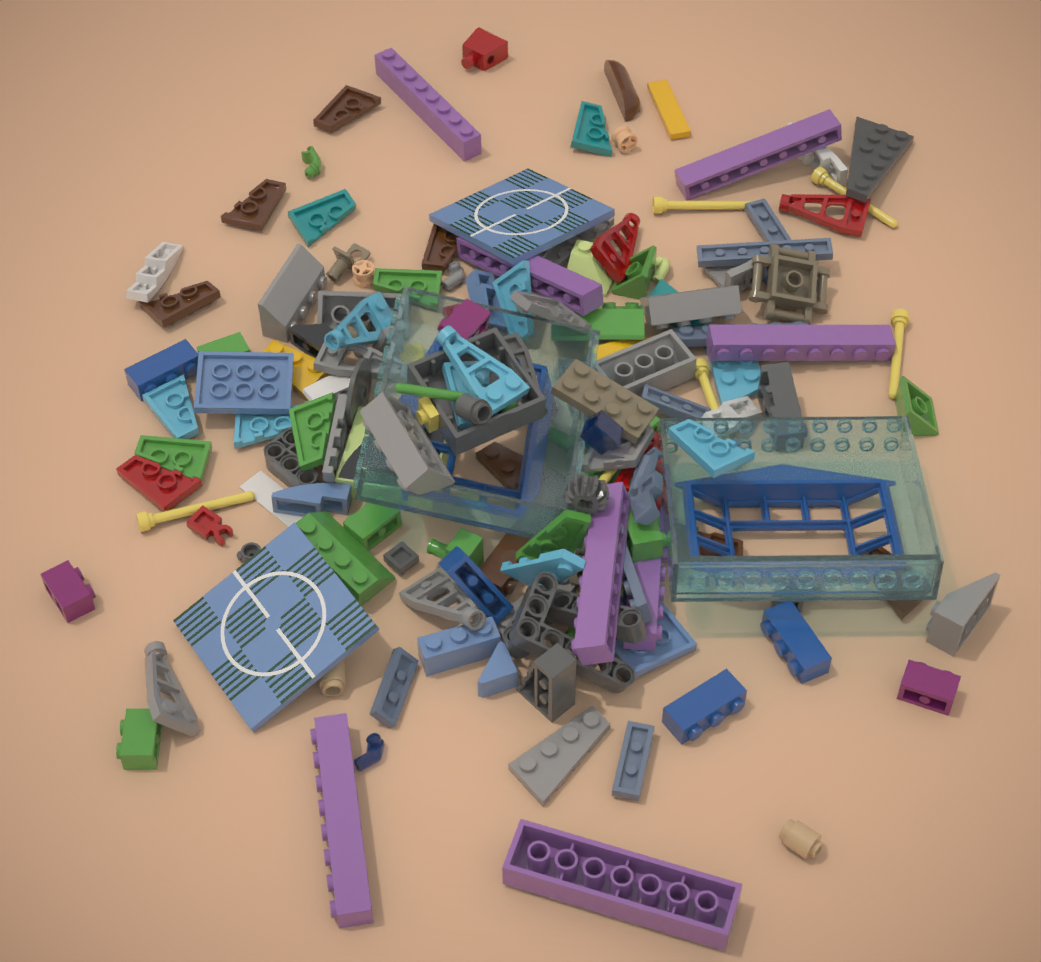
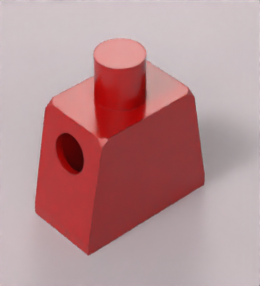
[461,27,508,71]

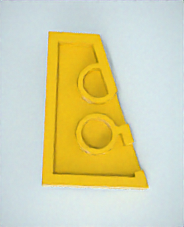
[263,340,329,401]

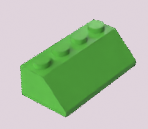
[551,302,645,340]
[296,512,395,606]

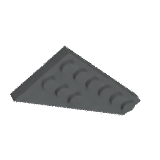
[846,116,914,203]

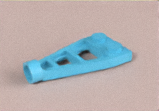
[324,291,398,351]
[436,325,530,416]

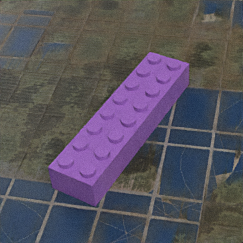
[502,819,743,951]

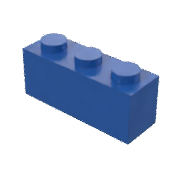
[124,339,199,402]
[438,546,514,624]
[760,599,832,684]
[662,668,747,745]

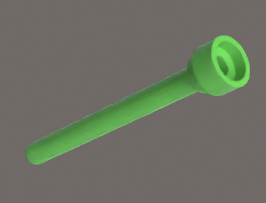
[395,383,516,413]

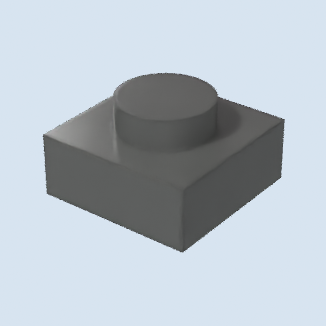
[383,541,419,575]

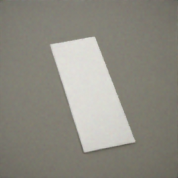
[239,471,304,527]

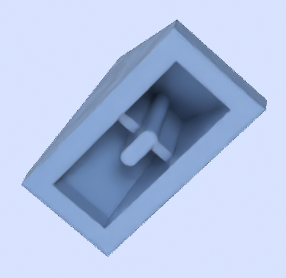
[477,641,518,698]

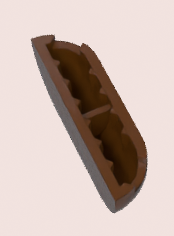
[604,60,640,122]

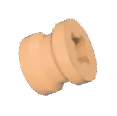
[611,126,638,153]
[352,260,375,288]

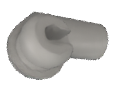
[441,261,464,291]

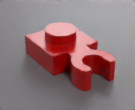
[187,505,233,546]

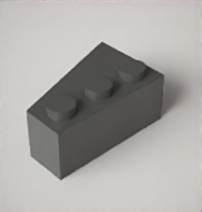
[757,362,807,450]
[516,643,576,723]

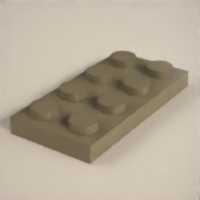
[551,359,660,444]

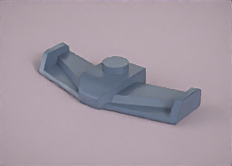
[628,447,663,525]

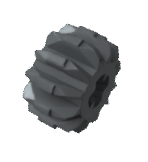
[564,473,609,515]

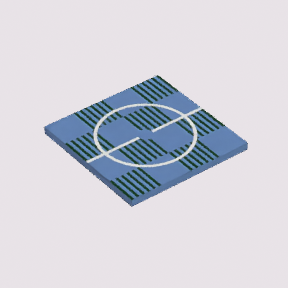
[429,169,615,266]
[173,522,380,732]

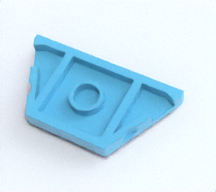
[705,346,760,406]

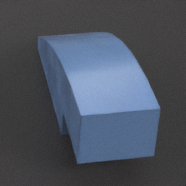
[465,269,507,328]
[271,483,352,516]

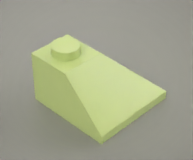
[567,239,614,298]

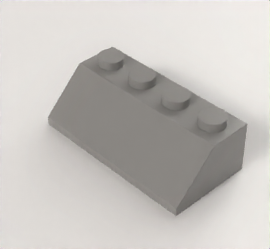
[258,244,327,343]
[640,285,742,329]
[317,291,412,340]
[591,329,697,397]
[359,392,455,495]

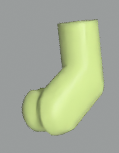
[651,256,670,284]

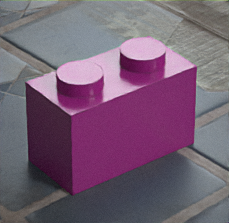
[437,298,491,344]
[40,560,96,623]
[897,660,961,716]

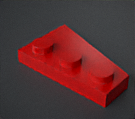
[116,455,203,512]

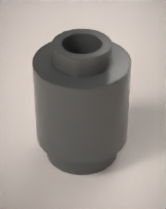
[455,393,492,425]

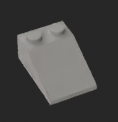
[926,572,1000,657]

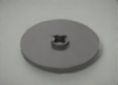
[346,358,372,428]

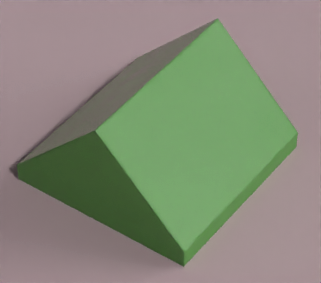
[611,245,657,300]
[895,376,939,436]

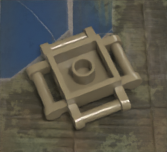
[749,243,830,325]

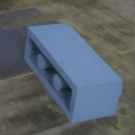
[417,616,501,676]

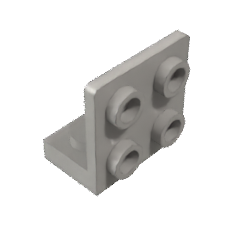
[704,255,767,292]

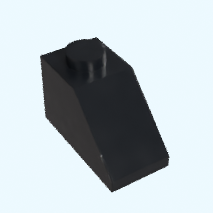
[289,324,334,358]

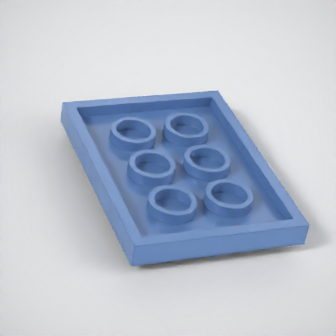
[194,351,294,415]
[614,578,697,678]

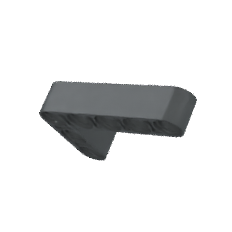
[263,389,348,488]
[509,572,636,693]
[502,585,647,659]

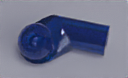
[353,733,385,772]

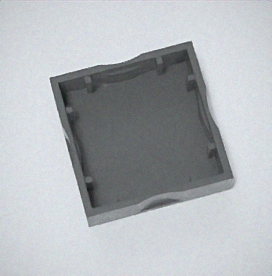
[407,327,546,456]

